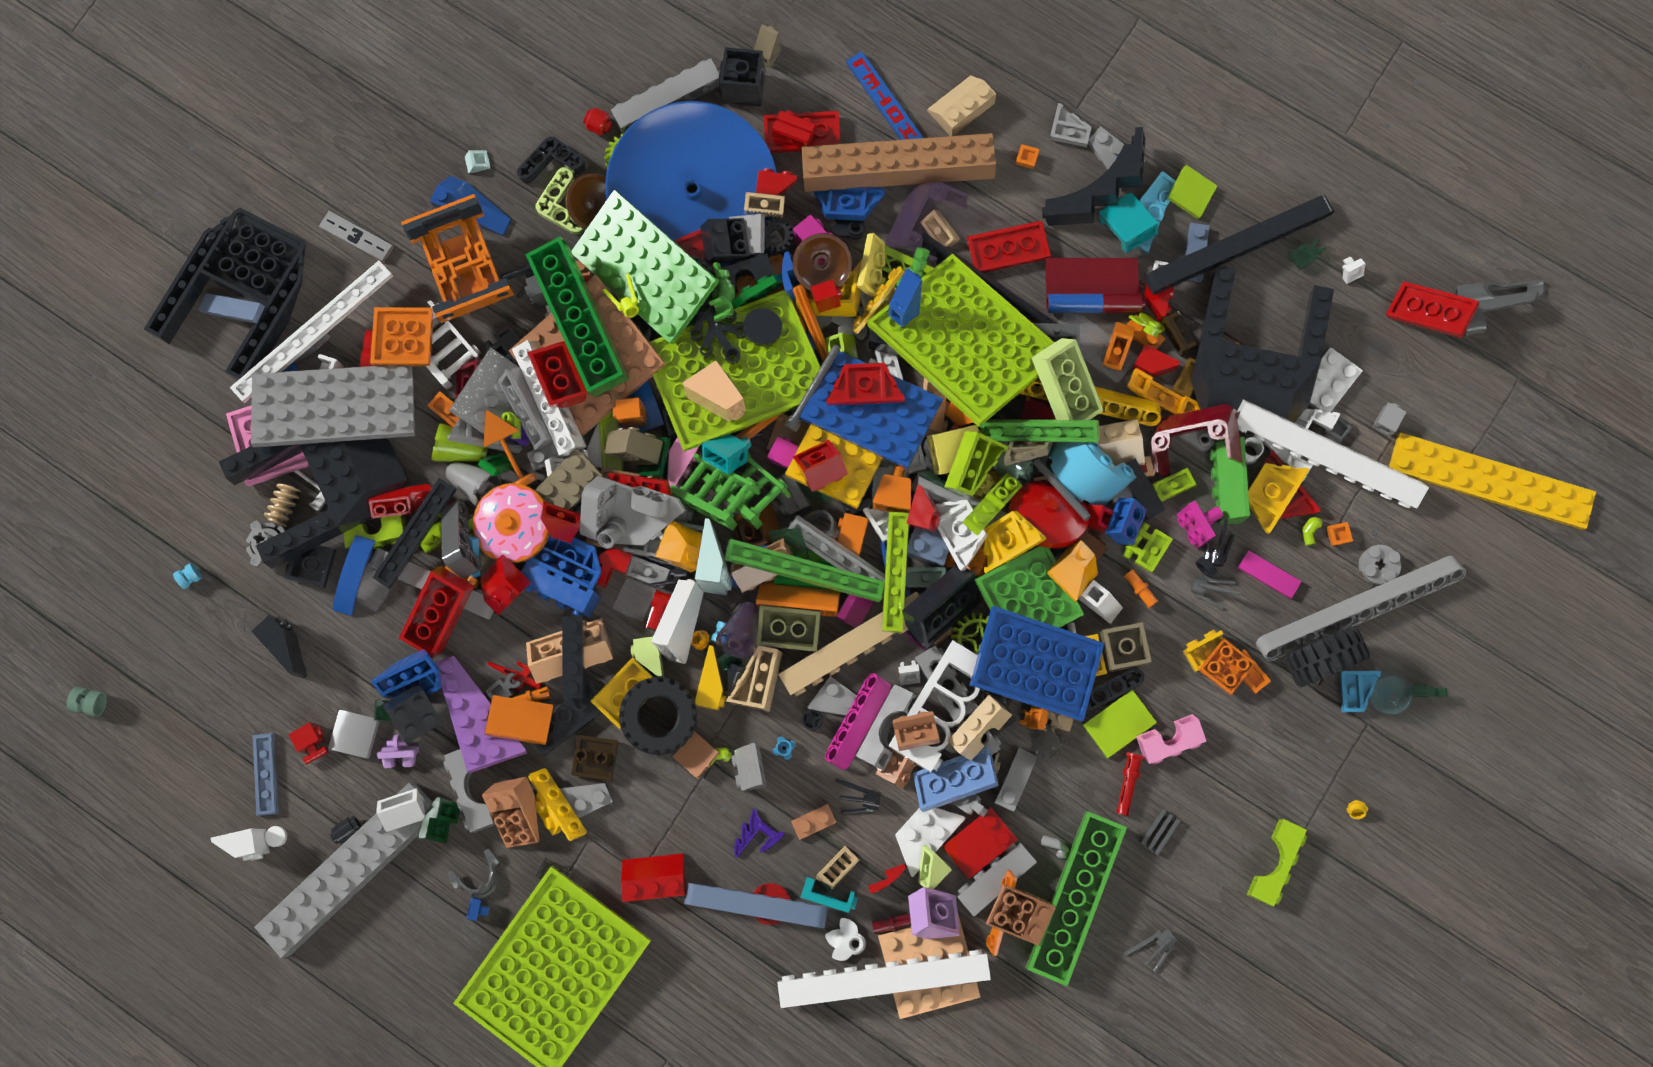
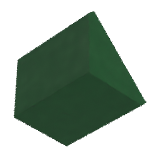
[636,437,673,480]

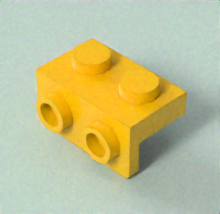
[1183,629,1224,672]

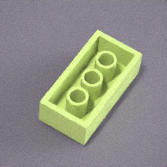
[1032,338,1104,420]

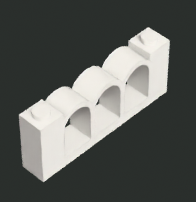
[888,640,980,773]

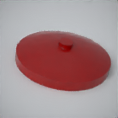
[1008,481,1089,548]

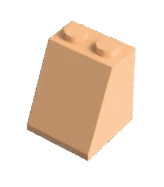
[683,361,746,422]

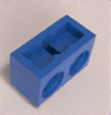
[1105,498,1147,545]

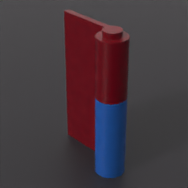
[1045,258,1145,313]

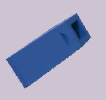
[888,268,922,328]

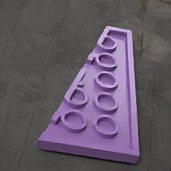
[435,656,527,774]

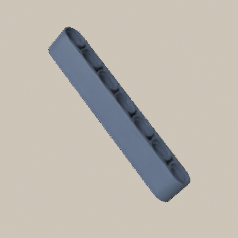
[684,882,828,928]

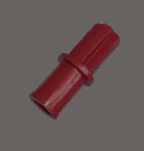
[872,914,911,935]

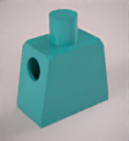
[702,434,751,474]

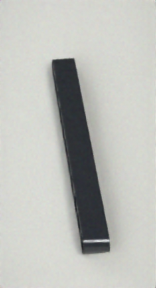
[1143,194,1335,295]

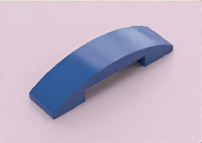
[333,535,375,616]

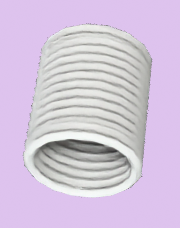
[1245,437,1264,465]

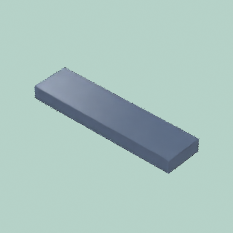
[198,293,265,323]
[252,733,279,816]

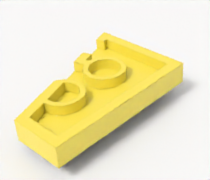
[857,233,885,299]

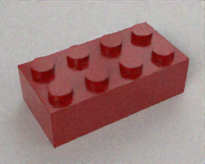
[398,566,475,659]

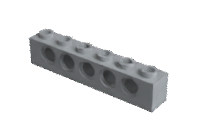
[914,645,1001,755]

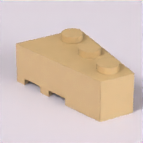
[726,646,783,712]

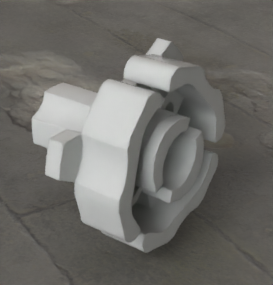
[246,520,286,567]

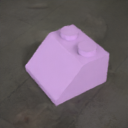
[908,887,960,939]

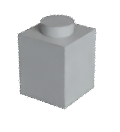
[1372,402,1406,437]

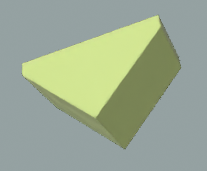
[918,845,952,889]

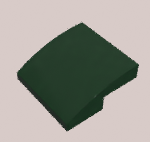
[418,797,460,843]

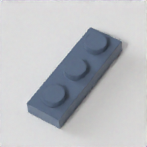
[1185,223,1210,282]

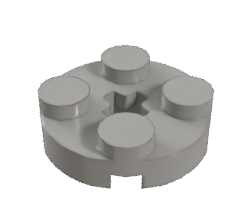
[1358,545,1401,585]

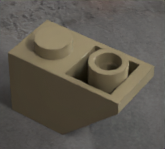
[754,24,781,68]

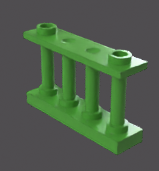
[702,452,791,530]
[670,453,760,530]

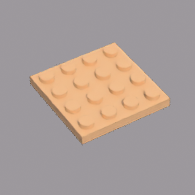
[878,915,981,1019]

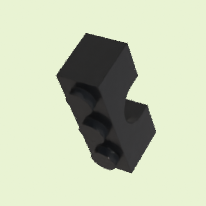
[713,253,774,294]

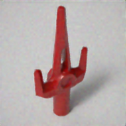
[487,661,542,692]

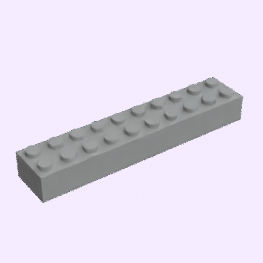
[254,782,433,958]

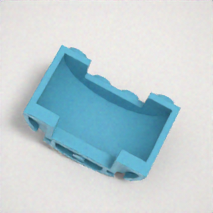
[1049,442,1136,506]

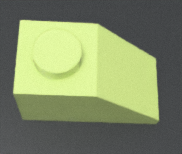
[631,637,664,677]

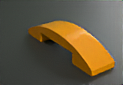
[1127,368,1200,415]

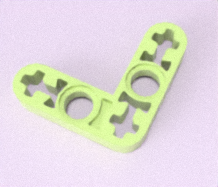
[536,167,585,236]

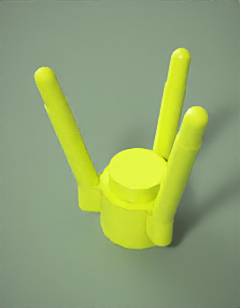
[603,274,639,318]

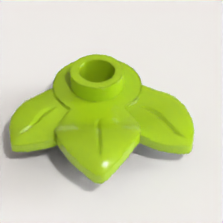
[1129,313,1165,337]

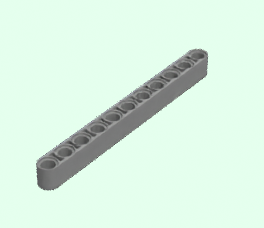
[1256,556,1466,661]

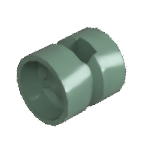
[67,686,107,717]

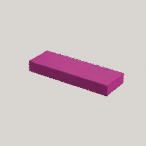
[1237,550,1302,599]

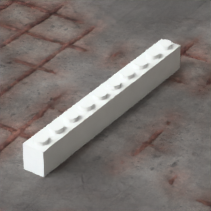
[1237,399,1429,509]
[777,949,991,1008]

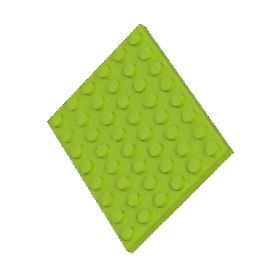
[867,254,1055,427]
[650,290,820,452]
[453,866,652,1067]

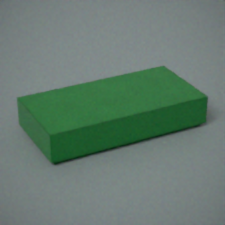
[478,453,513,476]

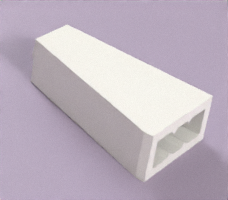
[651,579,704,664]

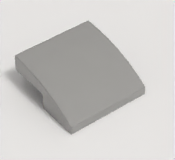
[328,710,380,759]

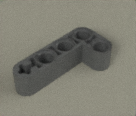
[441,499,482,578]

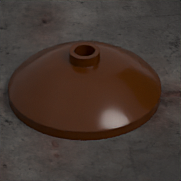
[565,174,607,230]
[793,233,852,291]

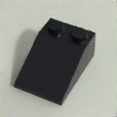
[251,615,307,679]

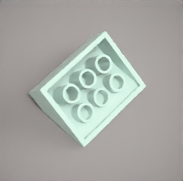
[695,519,733,595]

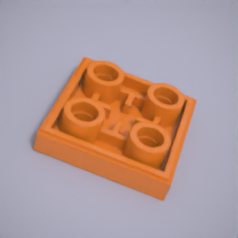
[1198,638,1257,696]

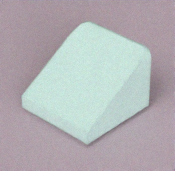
[465,150,490,173]

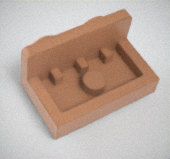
[893,711,940,751]

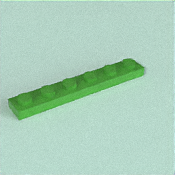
[980,419,1100,442]

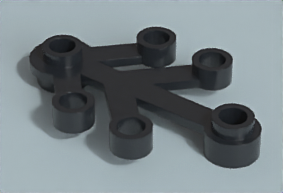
[690,299,745,365]

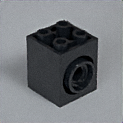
[719,47,766,107]

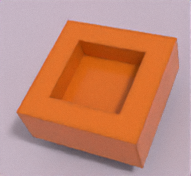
[1016,144,1040,169]
[1326,522,1353,547]

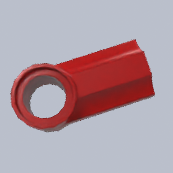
[646,590,672,631]

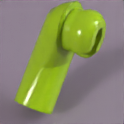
[501,412,521,439]
[1302,517,1322,546]
[710,747,732,765]

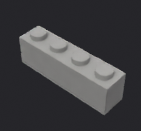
[957,843,1037,917]

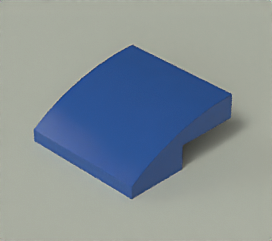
[782,251,800,304]

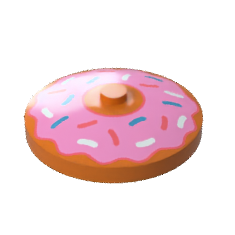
[473,483,550,563]

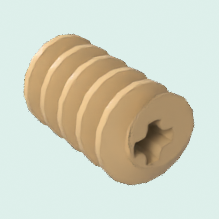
[264,484,302,527]

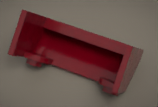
[1151,404,1243,477]

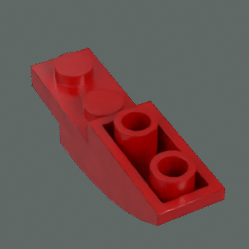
[368,484,452,518]

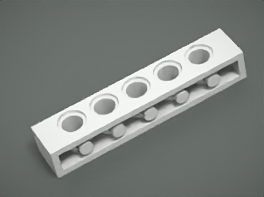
[512,340,586,456]

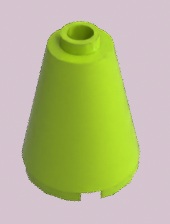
[432,423,488,462]

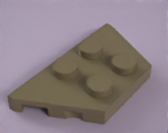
[1004,441,1052,465]

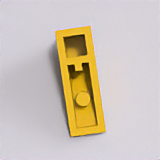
[695,645,727,711]

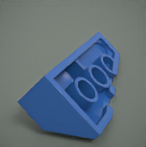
[430,176,511,237]

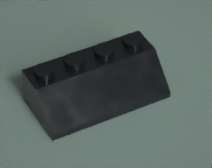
[902,564,981,649]

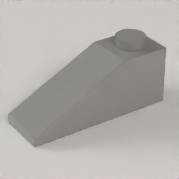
[994,748,1038,812]

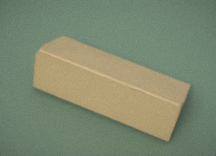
[920,210,961,248]

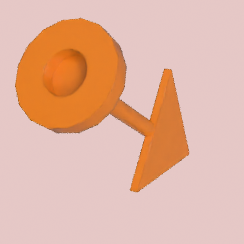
[483,409,537,486]

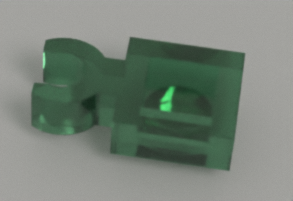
[1288,238,1326,271]
[1407,684,1448,697]

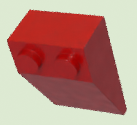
[942,807,1017,879]

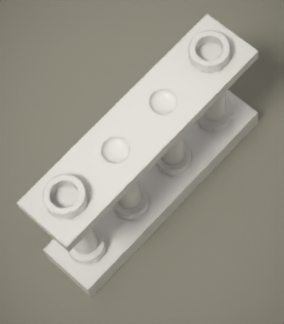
[426,300,482,390]

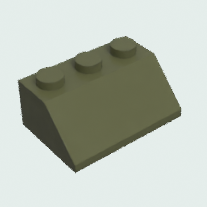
[756,605,821,652]

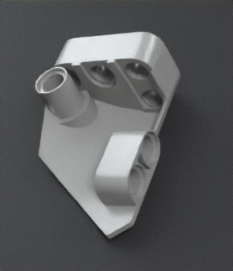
[580,476,685,549]

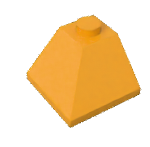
[655,521,703,572]
[1047,540,1098,602]

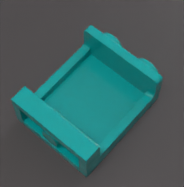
[1099,192,1158,253]
[801,877,858,913]

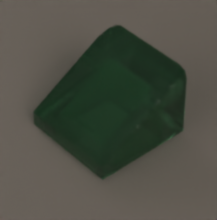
[717,649,742,673]

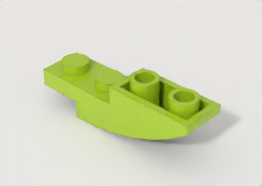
[962,472,1023,536]

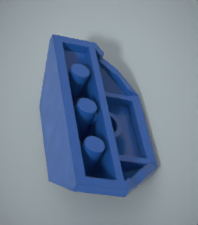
[529,535,602,590]
[371,649,442,698]

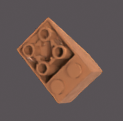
[482,777,539,848]
[986,884,1056,946]

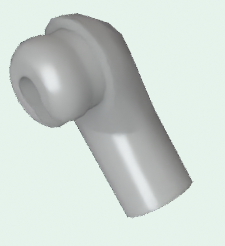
[1041,835,1069,859]

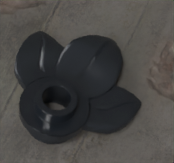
[831,219,865,240]

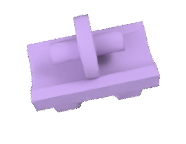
[377,734,419,768]

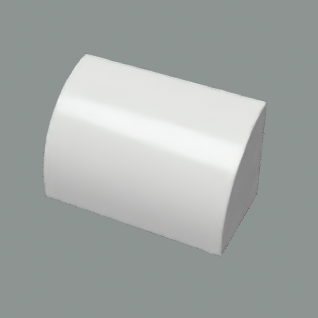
[376,788,425,832]

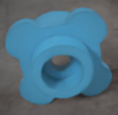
[773,736,796,760]

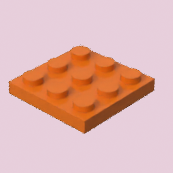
[370,307,434,366]

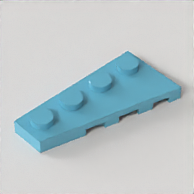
[1137,171,1176,255]

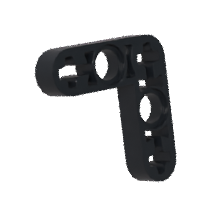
[517,137,587,183]

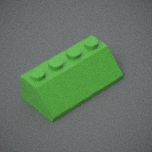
[1210,437,1250,524]

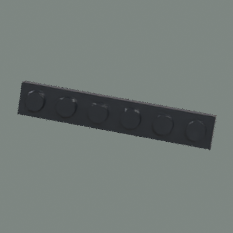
[372,478,457,589]

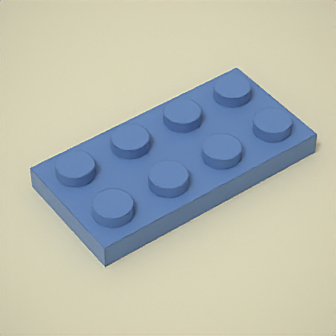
[913,746,999,812]

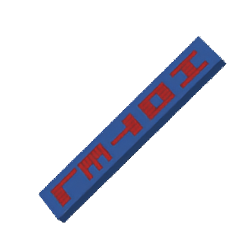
[846,51,923,140]

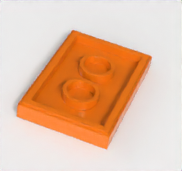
[485,695,553,745]

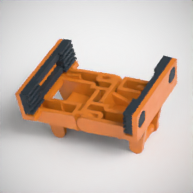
[401,194,515,323]

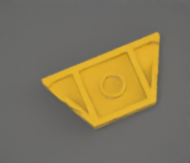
[1248,463,1310,534]
[984,511,1046,574]

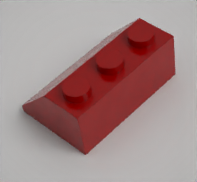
[527,341,587,408]
[621,853,687,902]

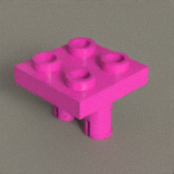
[1177,501,1223,549]

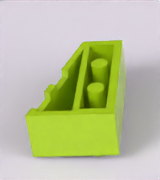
[944,431,1009,496]

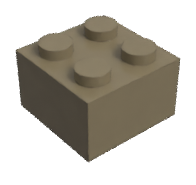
[604,427,663,466]
[1100,622,1152,672]

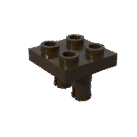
[571,735,619,781]

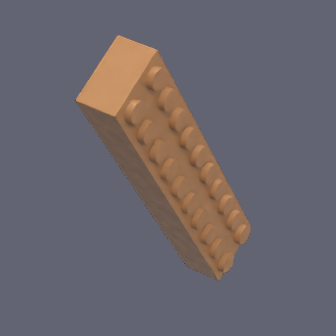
[802,133,996,192]

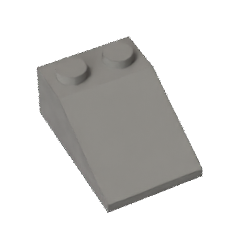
[732,743,767,791]

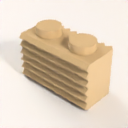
[744,192,785,218]

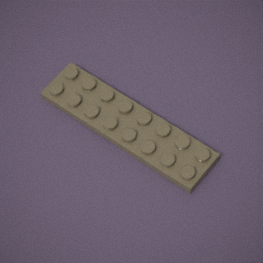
[479,448,605,576]

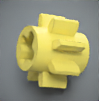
[975,474,995,498]

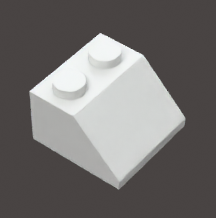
[211,828,270,861]

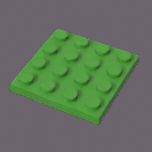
[975,546,1084,628]

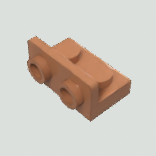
[876,748,917,789]

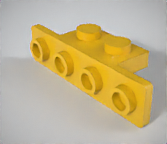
[853,266,905,334]
[528,768,587,841]

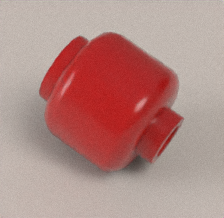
[583,107,613,136]

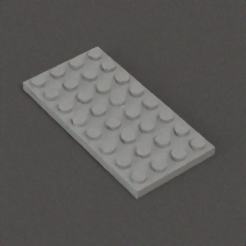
[251,365,415,447]

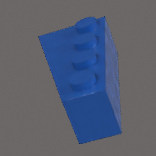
[521,560,601,618]

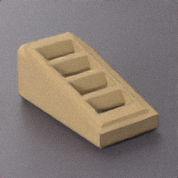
[816,846,860,892]

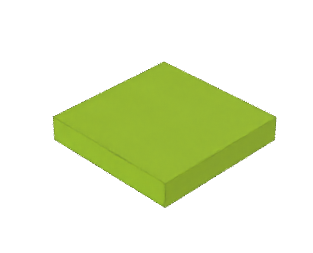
[1167,165,1217,219]

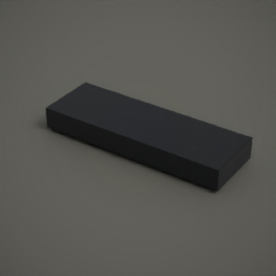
[1126,458,1165,520]

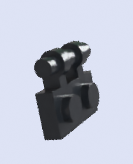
[484,324,521,366]

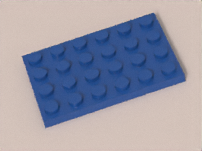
[800,351,943,470]
[969,606,1104,721]

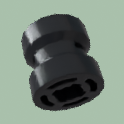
[802,709,823,731]

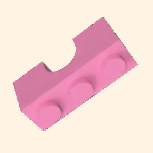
[1136,714,1207,764]

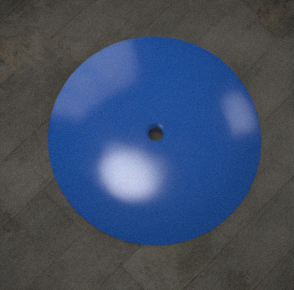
[605,101,777,270]

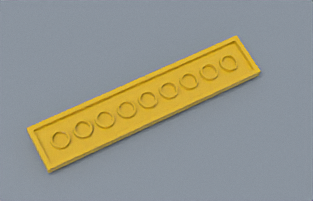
[1389,432,1596,530]

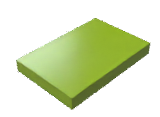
[1083,690,1157,758]

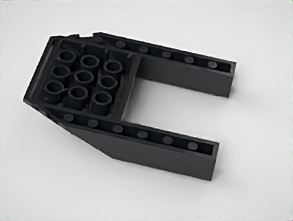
[144,208,306,380]
[1191,266,1334,432]
[219,438,408,569]

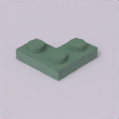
[905,567,946,591]

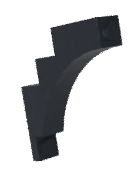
[1042,127,1146,226]

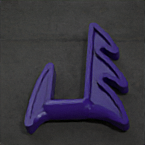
[734,809,785,857]

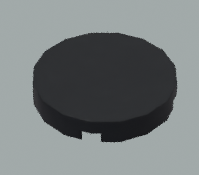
[743,308,782,347]

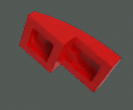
[868,864,906,894]

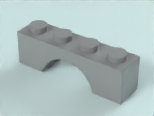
[856,684,918,771]
[444,749,495,833]

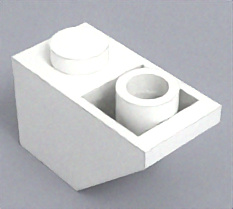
[1079,580,1123,624]

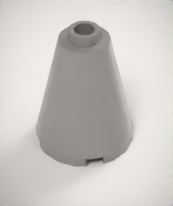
[446,462,502,507]

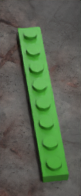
[724,539,885,602]

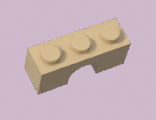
[948,695,1012,761]

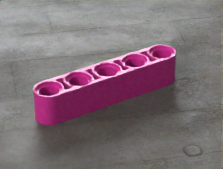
[825,673,891,770]

